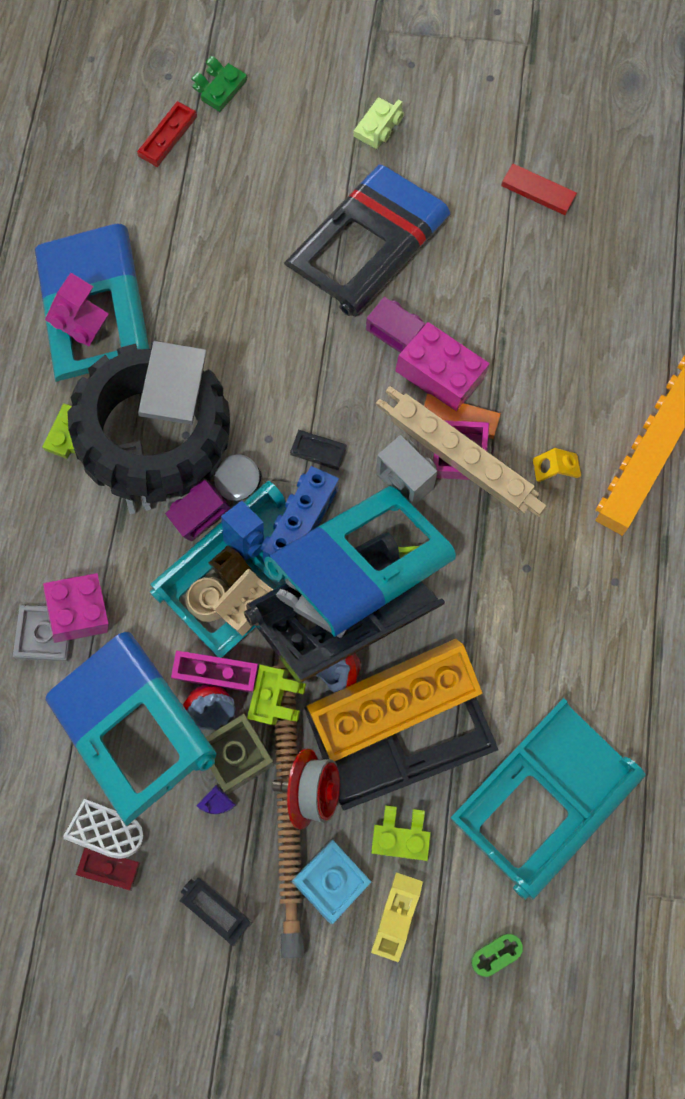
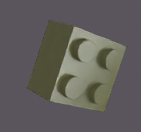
[206,714,275,795]

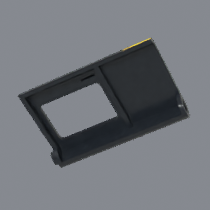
[304,697,499,811]

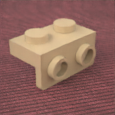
[213,569,273,636]

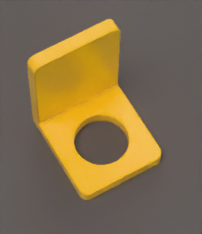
[533,448,581,482]

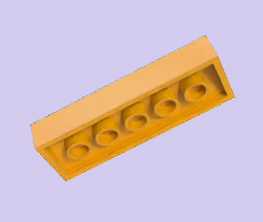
[307,638,483,761]

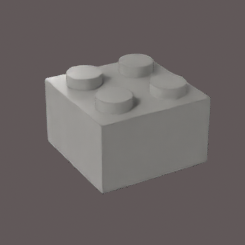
[376,435,437,506]

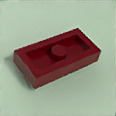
[76,847,140,891]

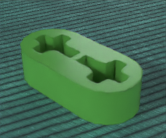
[471,934,523,977]

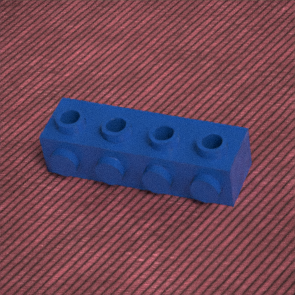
[261,466,339,562]

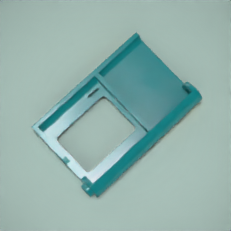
[451,698,646,900]

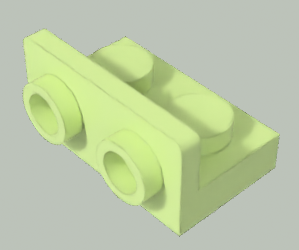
[354,97,404,149]

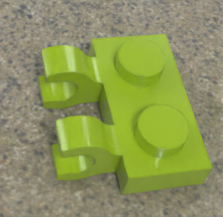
[42,403,75,459]
[247,665,306,725]
[371,806,431,861]

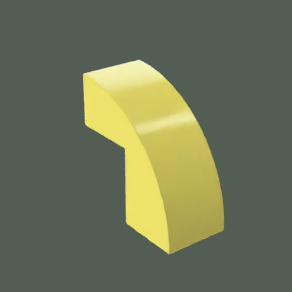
[371,872,423,963]

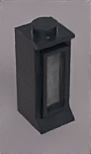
[179,877,253,946]

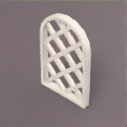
[63,799,143,859]

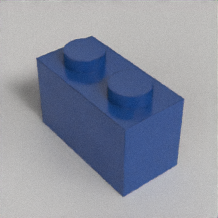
[221,501,264,561]

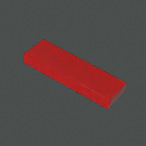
[137,101,197,167]
[501,163,577,215]

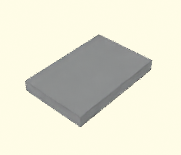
[138,341,206,425]

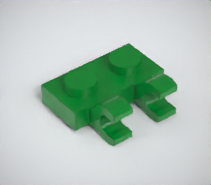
[191,56,247,112]

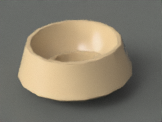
[185,577,229,622]

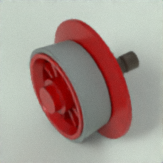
[272,748,340,829]

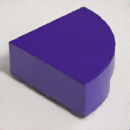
[196,786,236,814]

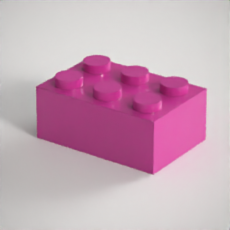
[395,322,490,412]

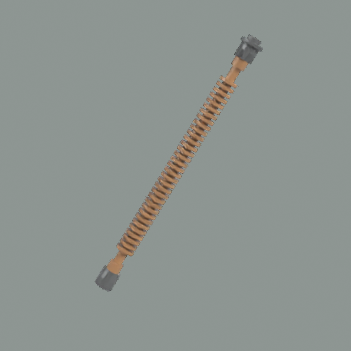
[273,657,304,958]

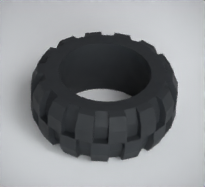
[67,343,230,503]

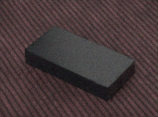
[290,429,347,470]

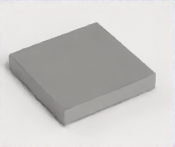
[13,605,71,662]

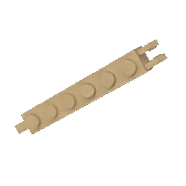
[376,386,546,517]

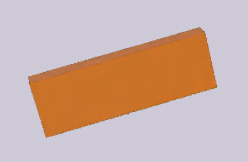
[424,394,501,439]

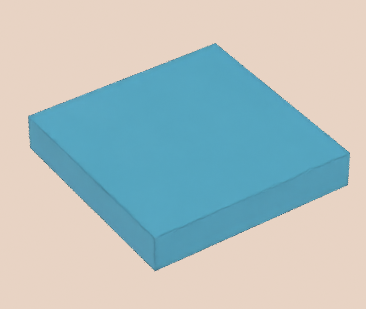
[291,840,371,924]

